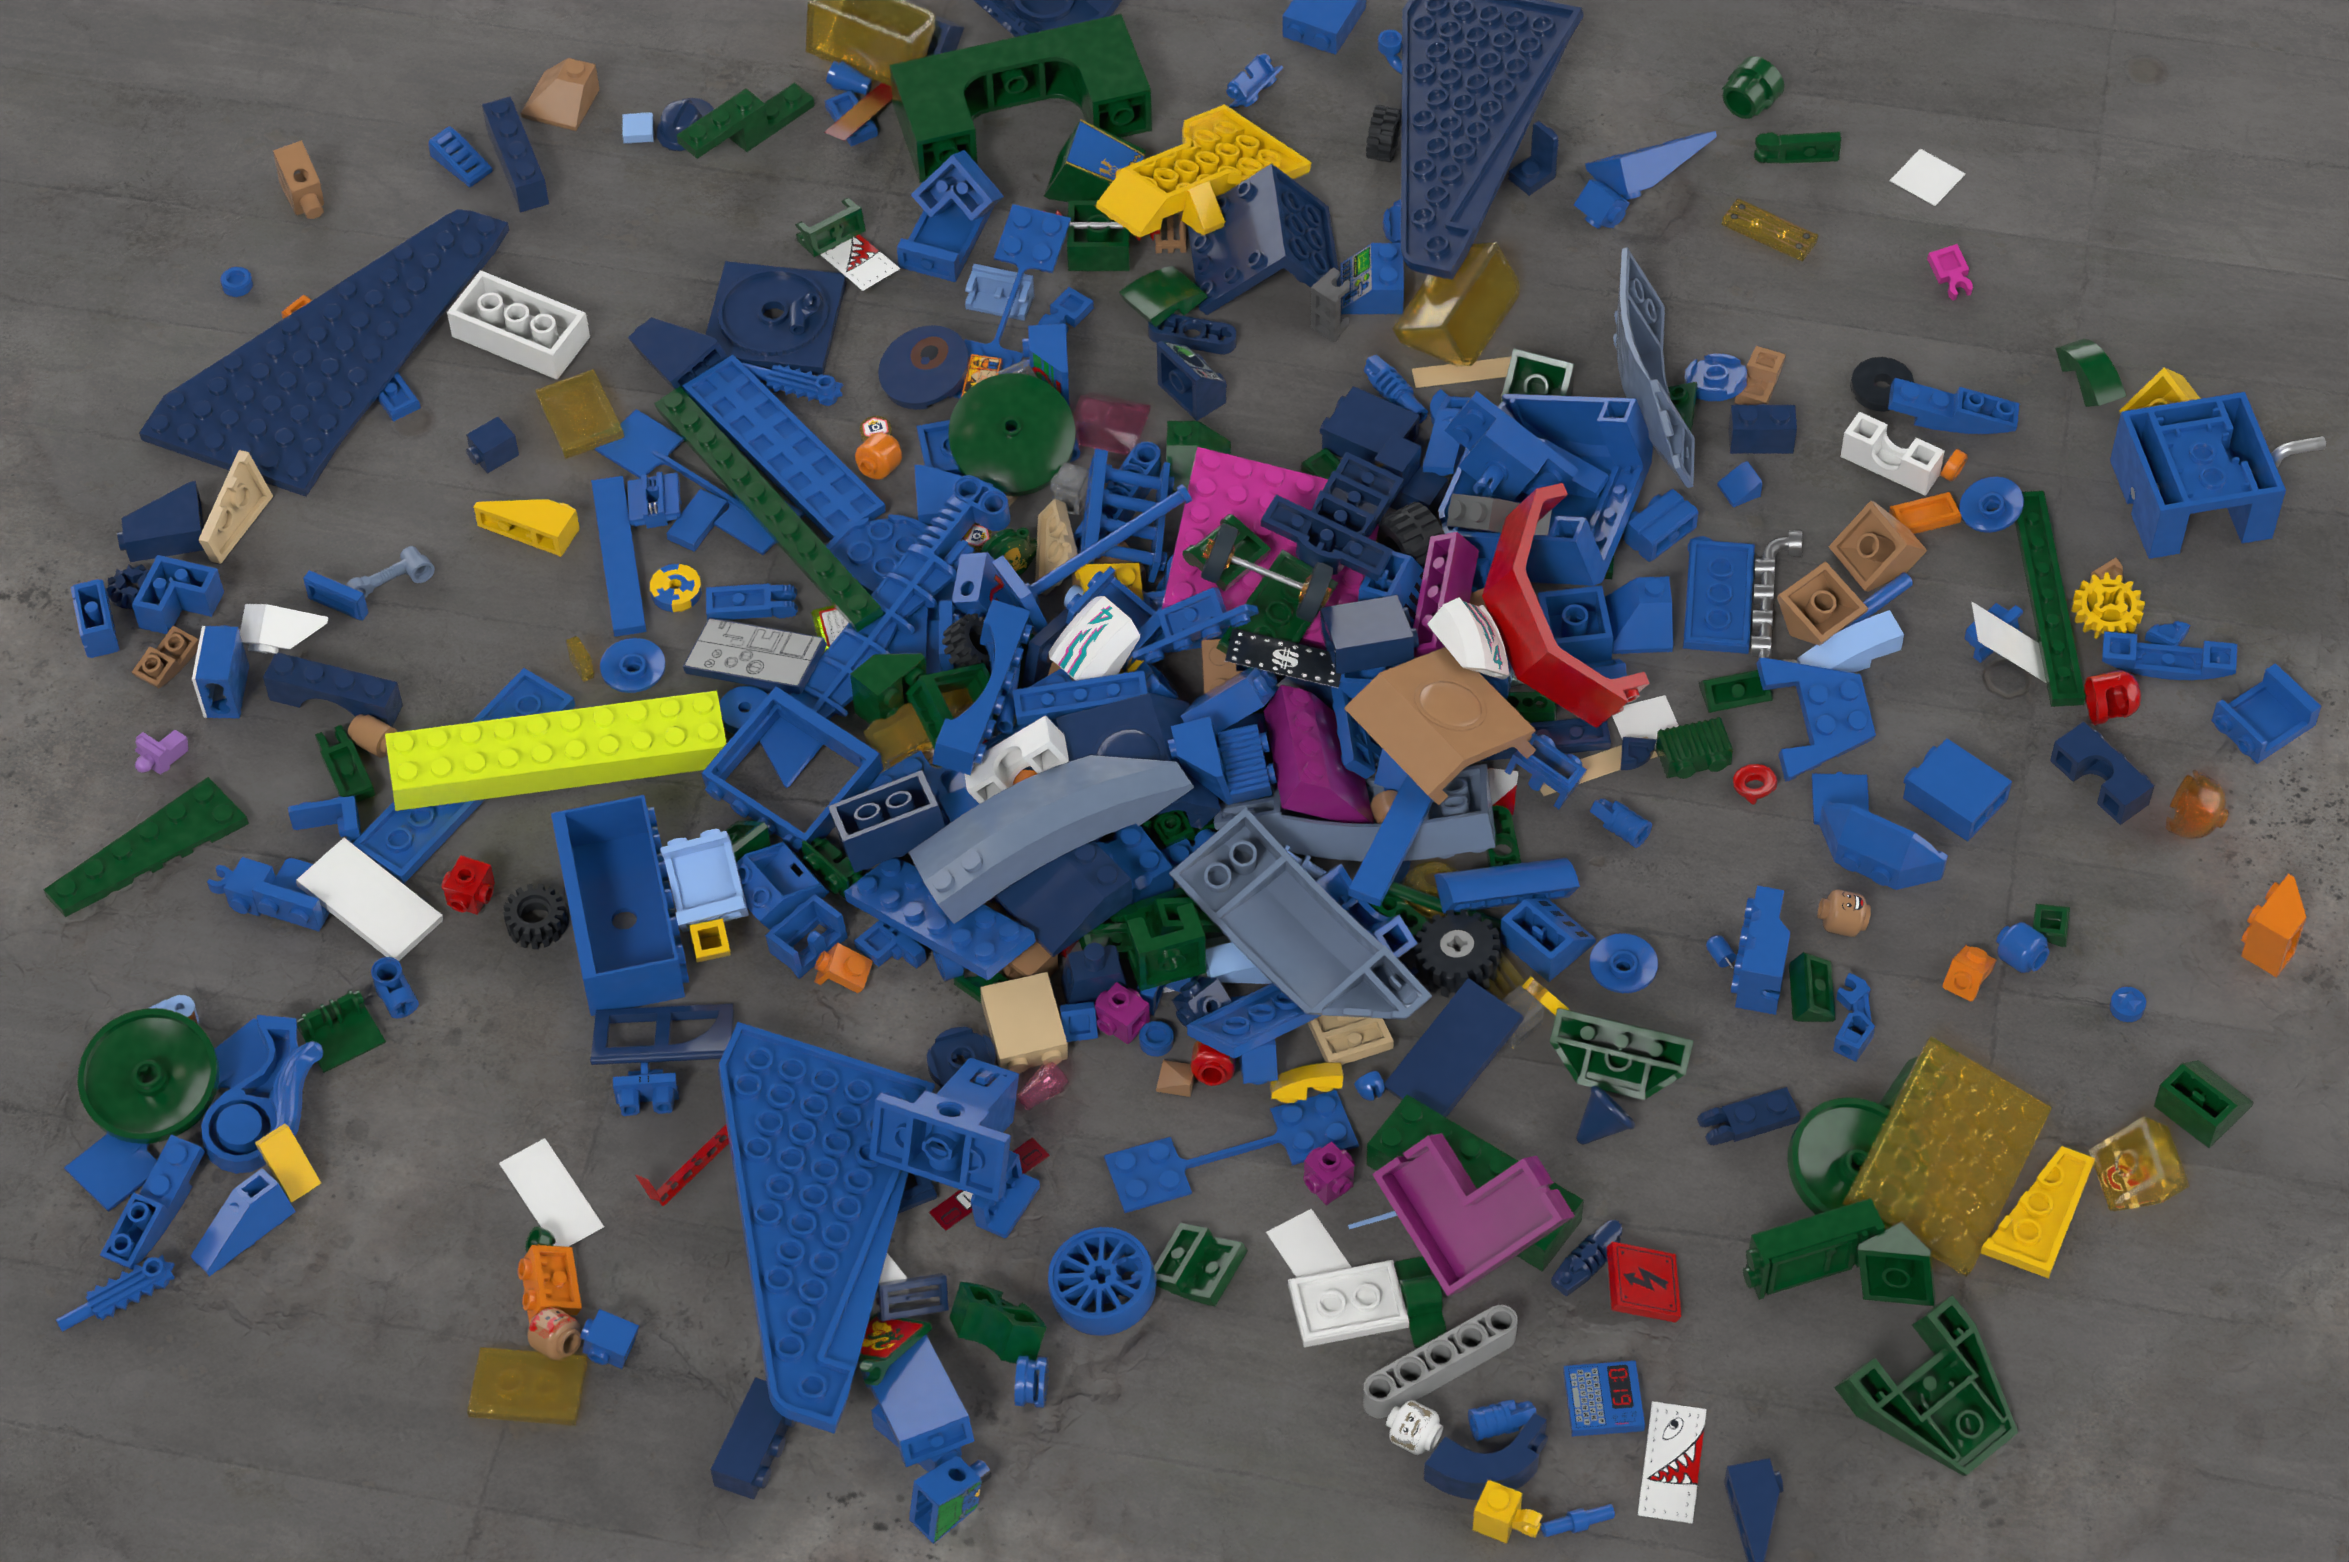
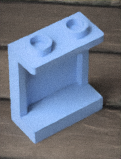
[660,829,749,932]

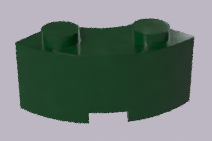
[949,1282,1047,1364]

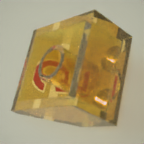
[2089,1116,2190,1212]

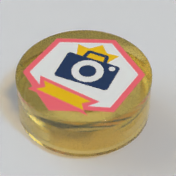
[860,416,892,442]
[960,523,992,553]

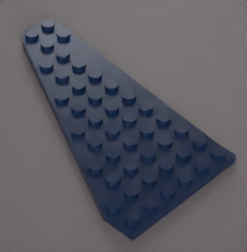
[1401,0,1584,280]
[139,209,509,497]

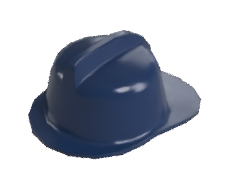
[656,98,714,151]

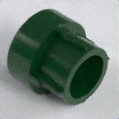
[1722,56,1785,119]

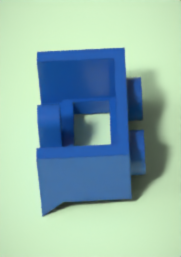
[1504,733,1587,810]
[765,894,848,979]

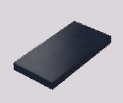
[1384,978,1524,1117]

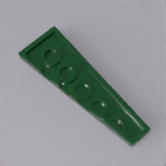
[43,777,249,917]

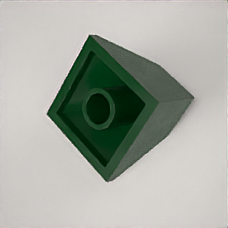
[1166,421,1231,494]

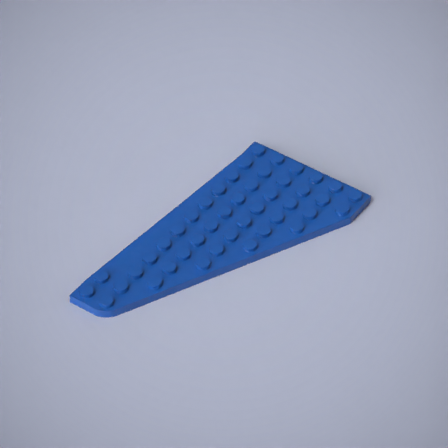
[718,1022,935,1434]

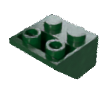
[850,653,927,734]
[2154,1060,2254,1148]

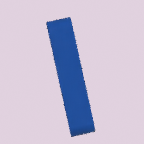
[1073,442,1161,554]

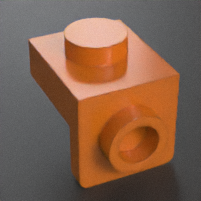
[814,943,873,993]
[1942,945,1997,1001]

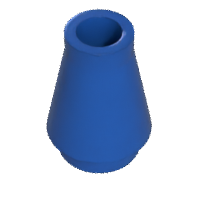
[826,61,873,95]

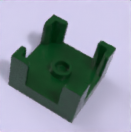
[1126,903,1206,991]

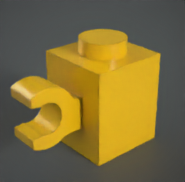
[1473,1480,1542,1544]

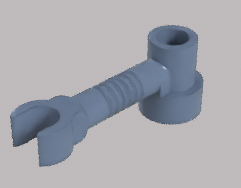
[347,546,435,598]

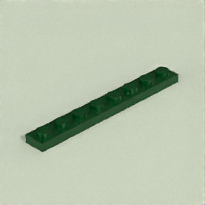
[2015,491,2086,707]

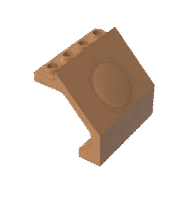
[1344,647,1536,805]

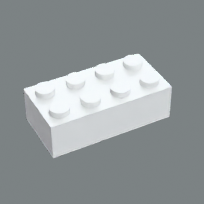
[447,270,590,380]

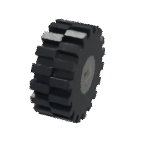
[1414,909,1502,998]

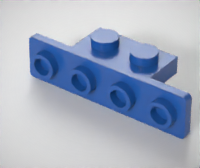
[1132,587,1259,664]

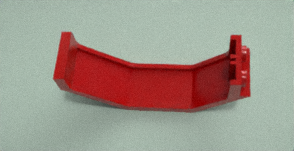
[1482,483,1650,728]

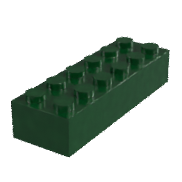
[1366,1095,1584,1272]

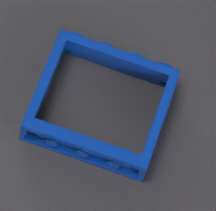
[701,687,884,852]

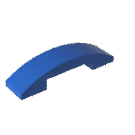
[2102,631,2238,680]

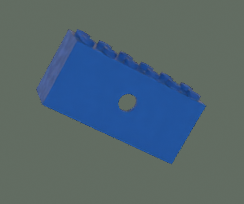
[551,795,690,1016]

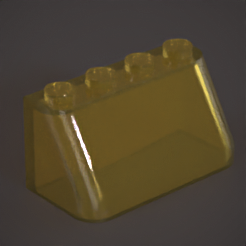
[805,0,936,86]
[1392,242,1520,367]

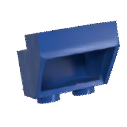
[736,842,829,930]

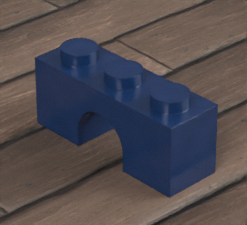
[2050,722,2154,825]

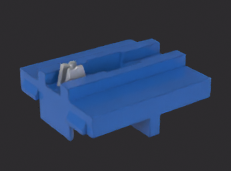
[628,472,682,529]

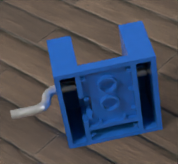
[2110,392,2326,559]

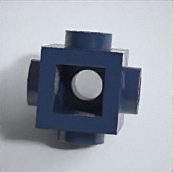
[1172,977,1232,1027]

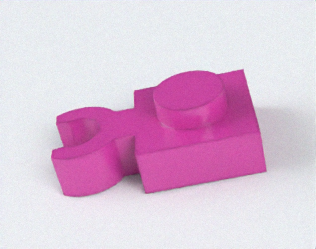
[1927,244,1973,300]

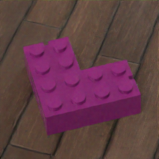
[1372,1133,1575,1296]

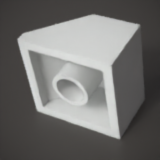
[240,604,328,654]

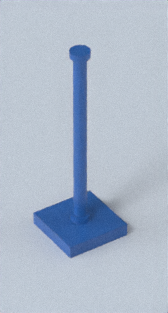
[992,484,1192,634]

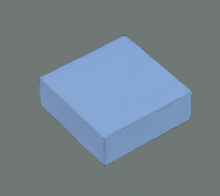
[623,112,654,143]

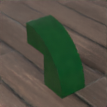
[2055,339,2127,407]

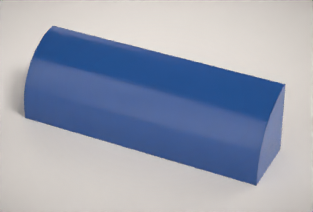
[1434,858,1580,914]

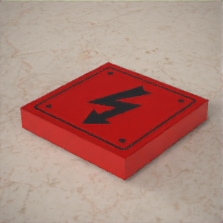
[1607,1241,1681,1323]

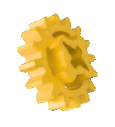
[2071,573,2145,639]

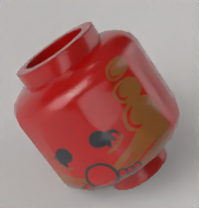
[1190,1040,1237,1086]

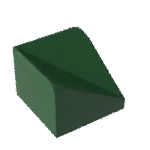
[2033,904,2070,947]

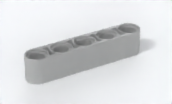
[1363,1305,1517,1418]

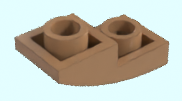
[131,626,199,689]

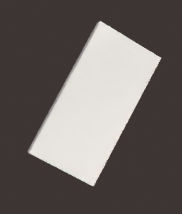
[296,838,443,961]

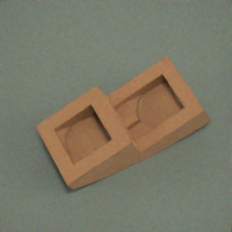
[1735,346,1786,405]

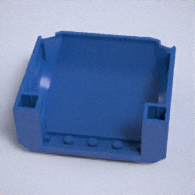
[1438,394,1653,586]

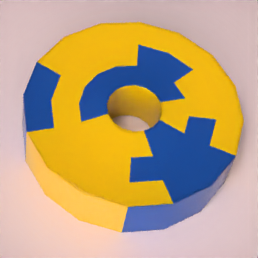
[650,564,702,612]

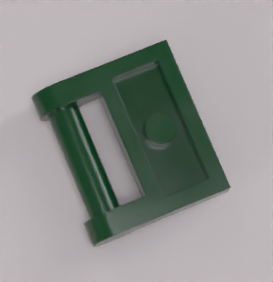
[1182,514,1271,592]

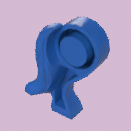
[201,1015,323,1174]

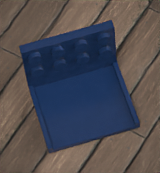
[1188,163,1343,315]

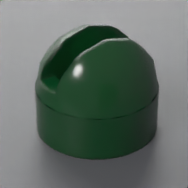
[525,1226,556,1252]

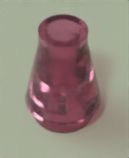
[1016,1061,1069,1111]

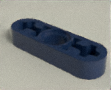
[1148,314,1236,354]

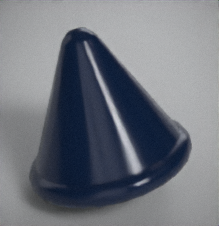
[1576,1086,1635,1144]

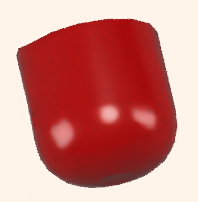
[2084,670,2141,726]

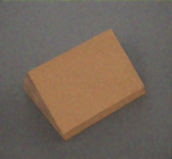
[1777,561,1868,646]

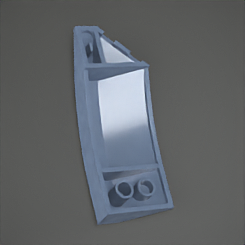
[1613,247,1695,488]
[909,755,1194,924]
[1214,764,1495,861]
[1169,807,1432,1020]

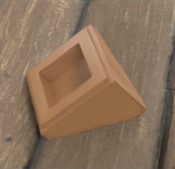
[1156,1060,1195,1097]

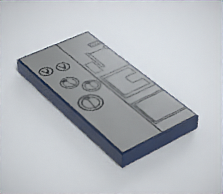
[683,617,827,694]

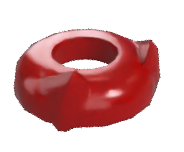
[1733,764,1777,805]

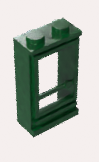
[1743,1198,1886,1300]

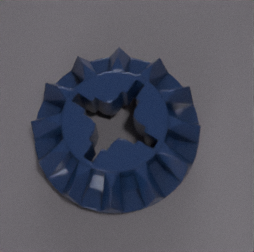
[106,564,149,609]

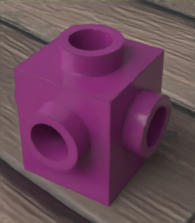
[1095,982,1150,1045]
[1303,1141,1355,1205]

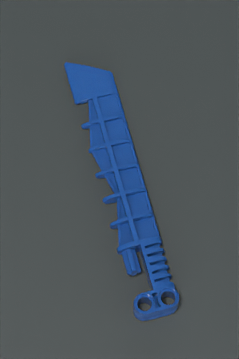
[759,475,1011,788]

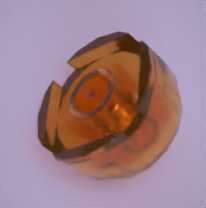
[2166,770,2229,839]

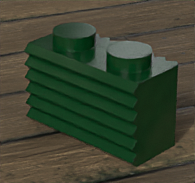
[1656,717,1733,779]

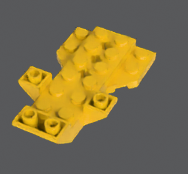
[1096,104,1312,238]

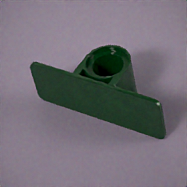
[1394,1256,1447,1349]

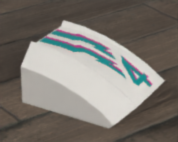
[1048,596,1140,680]
[1427,597,1509,679]

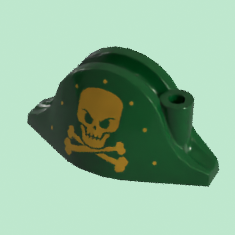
[979,527,1037,576]

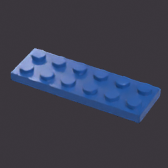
[844,857,1036,980]

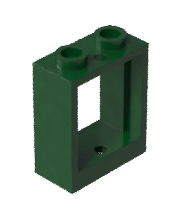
[907,663,1000,749]

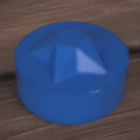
[2110,987,2146,1022]

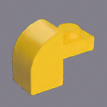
[689,918,730,963]

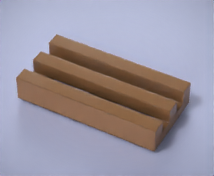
[1155,211,1186,253]

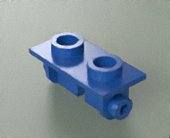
[1226,53,1283,108]

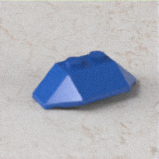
[1819,801,1948,890]

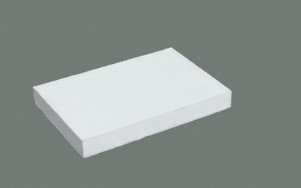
[1288,1260,1409,1347]

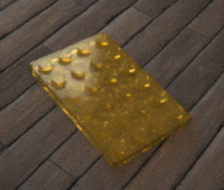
[1843,1036,2052,1276]

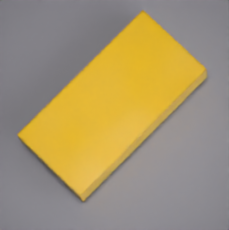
[255,1124,321,1202]

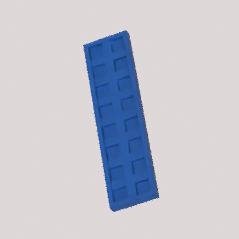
[683,355,886,540]

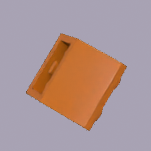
[2241,874,2307,978]

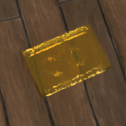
[535,369,624,459]
[467,1347,588,1426]

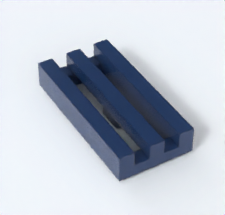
[876,1273,949,1321]

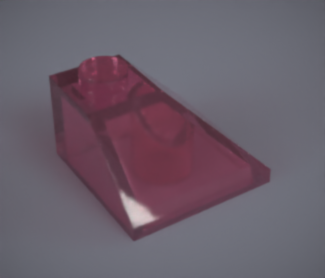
[1073,392,1151,455]

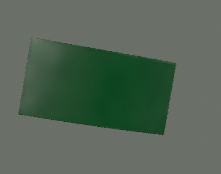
[1151,810,1219,848]

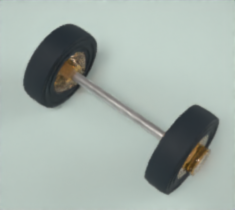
[1201,524,1333,622]

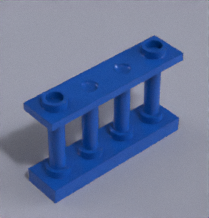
[1080,448,1174,583]

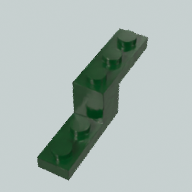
[677,82,815,159]
[1079,897,1222,959]

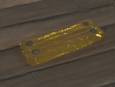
[1722,198,1818,262]

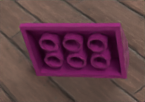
[1264,685,1374,824]

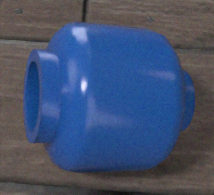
[1996,922,2049,973]

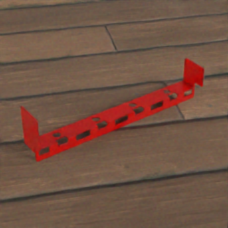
[635,1124,729,1206]

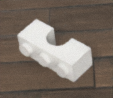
[1840,412,1945,496]
[964,715,1069,804]

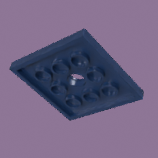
[705,261,847,375]

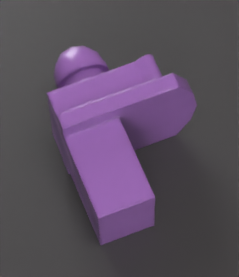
[135,730,188,775]

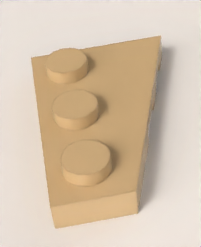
[199,450,273,564]
[1035,499,1078,596]

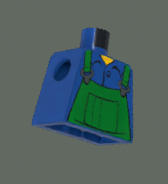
[909,1456,991,1544]

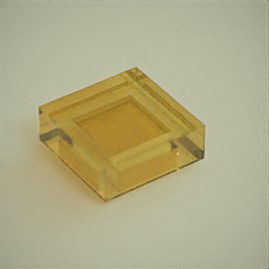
[566,636,594,682]

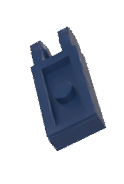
[1697,1087,1800,1146]

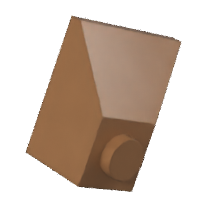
[521,58,600,131]
[1829,501,1927,592]

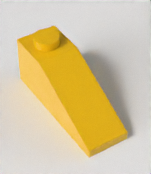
[473,499,580,557]

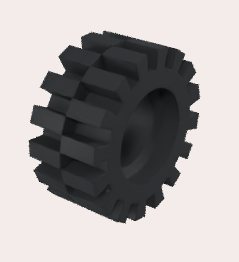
[1366,105,1402,163]
[942,614,991,671]
[503,884,567,949]

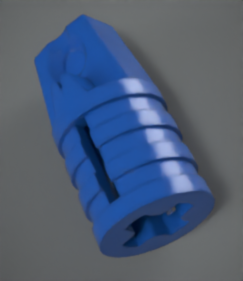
[1590,798,1652,848]
[1468,1399,1537,1441]

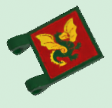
[858,1313,932,1385]

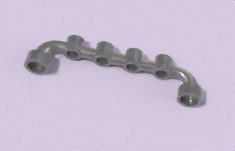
[1751,531,1802,663]

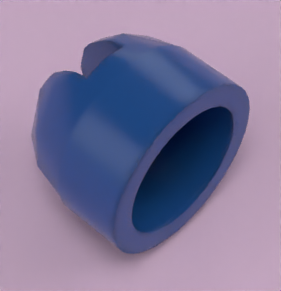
[1354,1071,1385,1101]

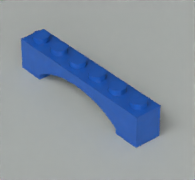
[932,600,1033,776]

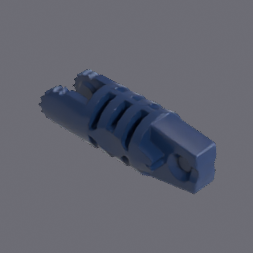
[1551,1219,1623,1296]

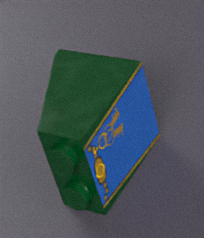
[1044,119,1146,202]

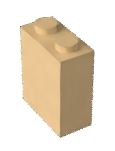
[980,972,1068,1073]

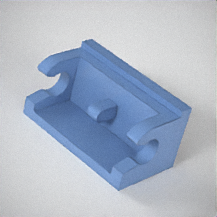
[965,264,1034,321]

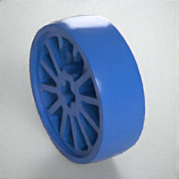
[1048,1227,1156,1336]

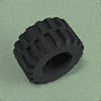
[1377,502,1445,569]

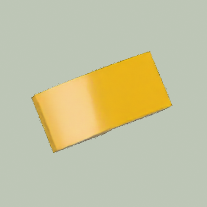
[1270,1063,1343,1103]

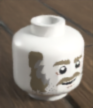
[1386,1401,1443,1455]

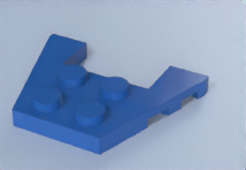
[1756,657,1876,782]

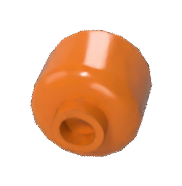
[855,433,902,480]

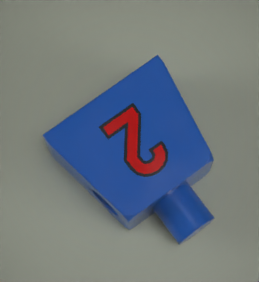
[952,552,1012,618]

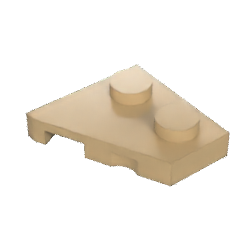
[1307,1015,1393,1065]

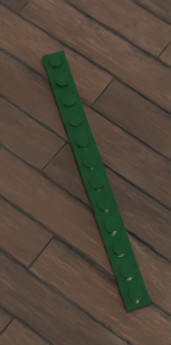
[654,386,884,632]

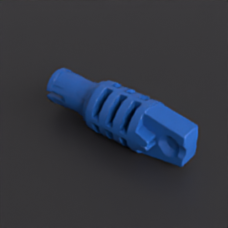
[1364,355,1428,424]

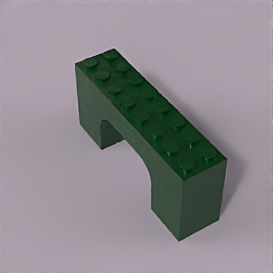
[889,14,1152,183]

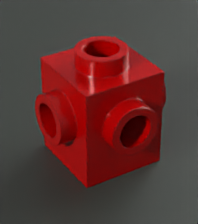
[442,855,495,915]

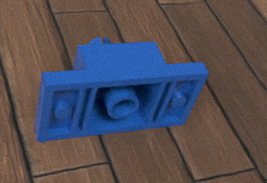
[1444,391,1579,502]

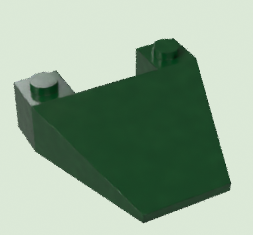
[1834,1295,2018,1476]

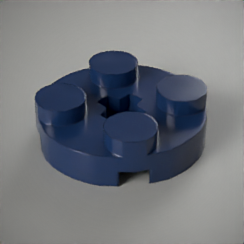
[927,1027,997,1088]

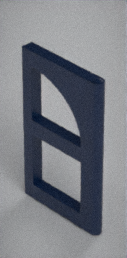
[590,1004,734,1065]

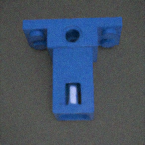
[869,1058,1019,1202]

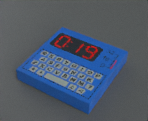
[1563,1361,1645,1437]

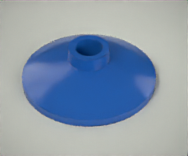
[1959,477,2024,533]
[600,638,666,693]
[1589,933,1658,993]

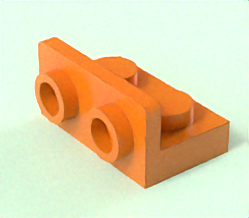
[518,1245,582,1323]

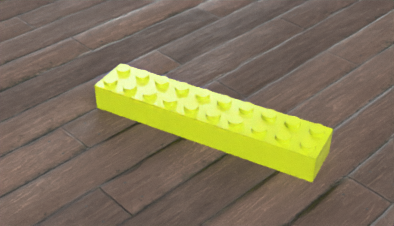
[385,691,727,811]

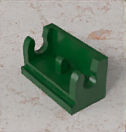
[795,198,866,257]

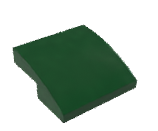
[1119,266,1207,328]
[1154,1223,1247,1307]

